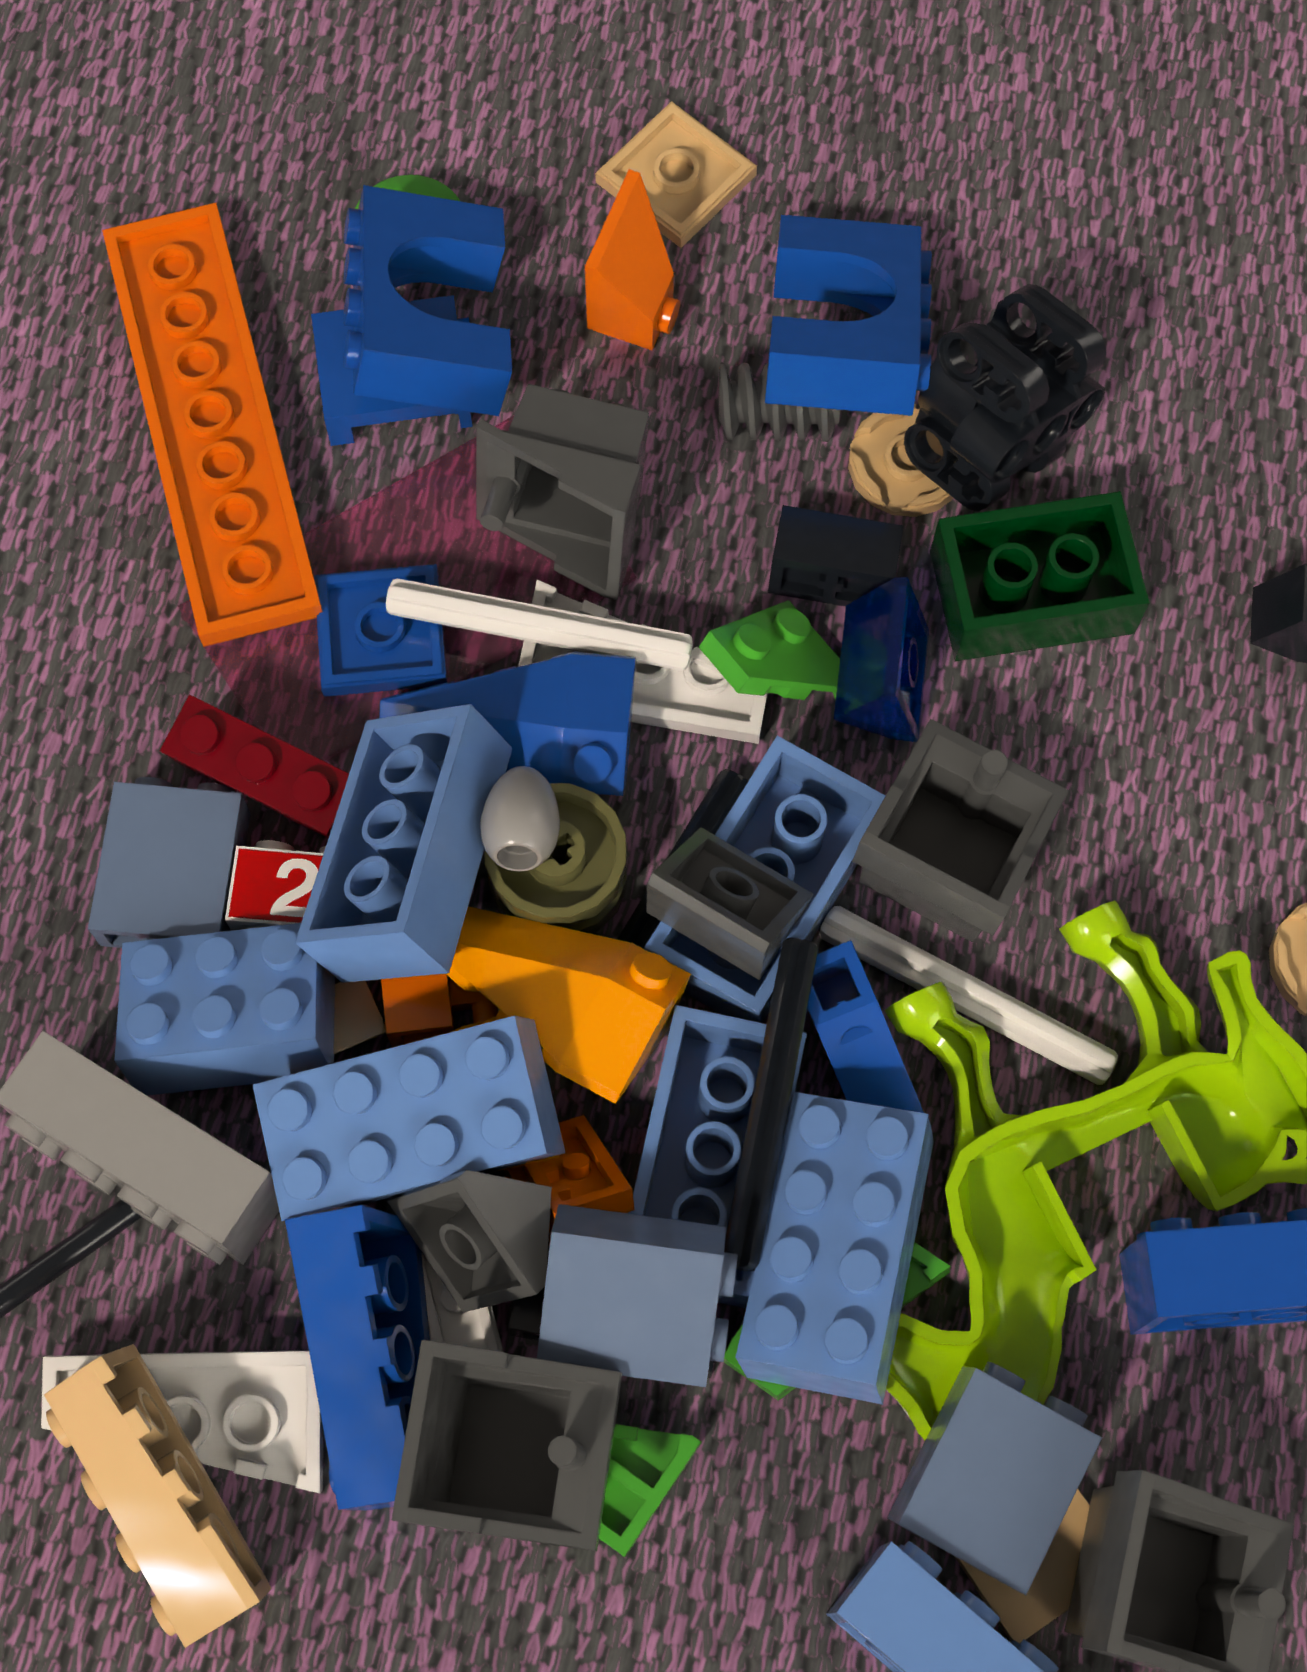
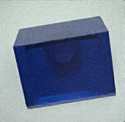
[834,577,929,742]

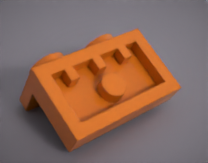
[504,1115,635,1248]

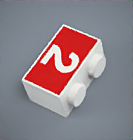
[225,840,326,931]

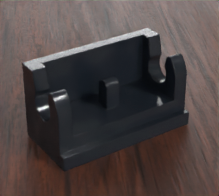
[768,505,904,614]

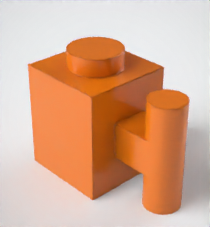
[381,974,499,1048]

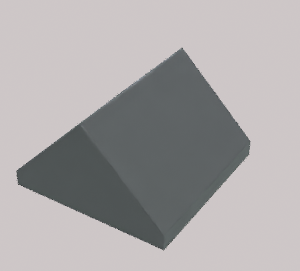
[647,827,813,980]
[387,1170,552,1313]

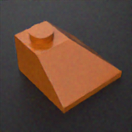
[585,169,680,350]

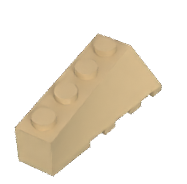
[44,1344,272,1648]

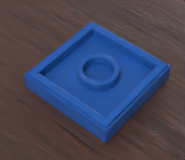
[314,564,447,697]

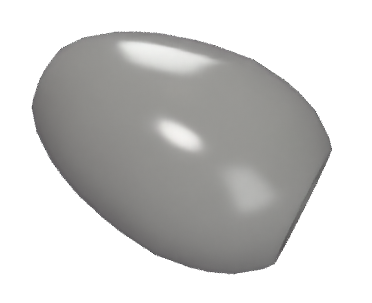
[480,766,560,871]

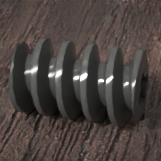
[718,362,840,442]

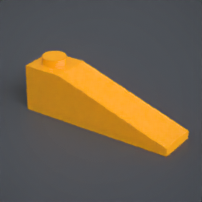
[446,906,691,1104]

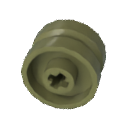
[485,783,627,934]

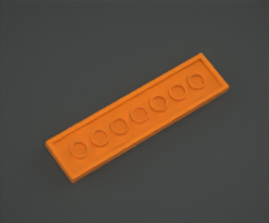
[102,203,323,647]

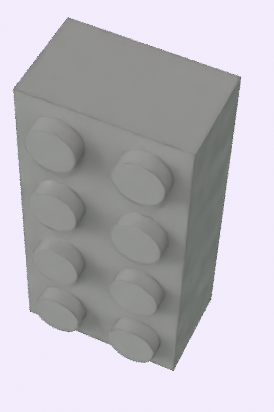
[0,1031,279,1265]

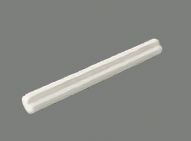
[386,578,693,671]
[819,906,1118,1085]

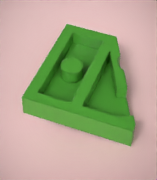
[699,600,864,704]
[599,1424,702,1557]

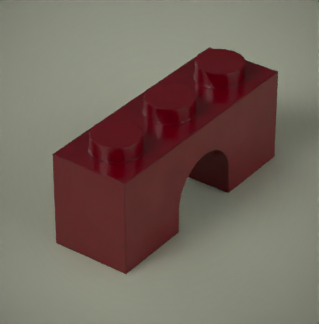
[159,694,349,839]

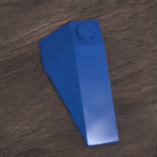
[379,652,636,796]

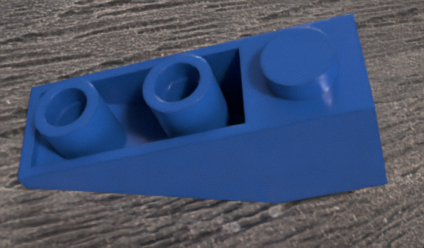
[807,940,933,1134]

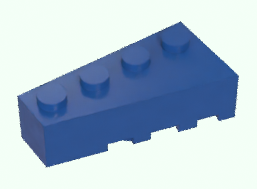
[285,1205,430,1511]

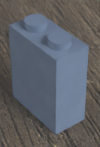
[88,777,251,948]
[537,1204,738,1387]
[887,1361,1102,1595]

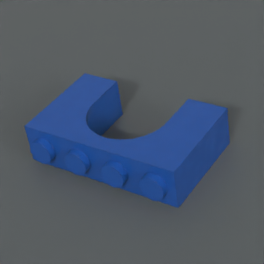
[343,185,512,416]
[765,215,932,416]

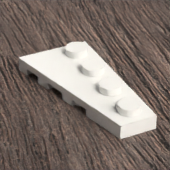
[518,580,768,744]
[41,1350,323,1493]

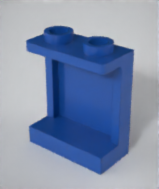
[311,295,473,446]

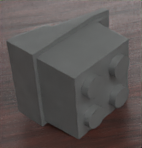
[476,384,649,600]
[852,719,1069,942]
[391,1340,622,1551]
[1064,1470,1294,1672]

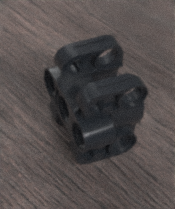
[904,284,1106,511]

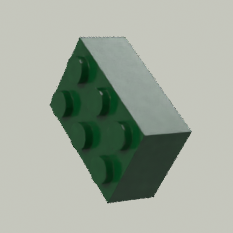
[930,491,1150,662]

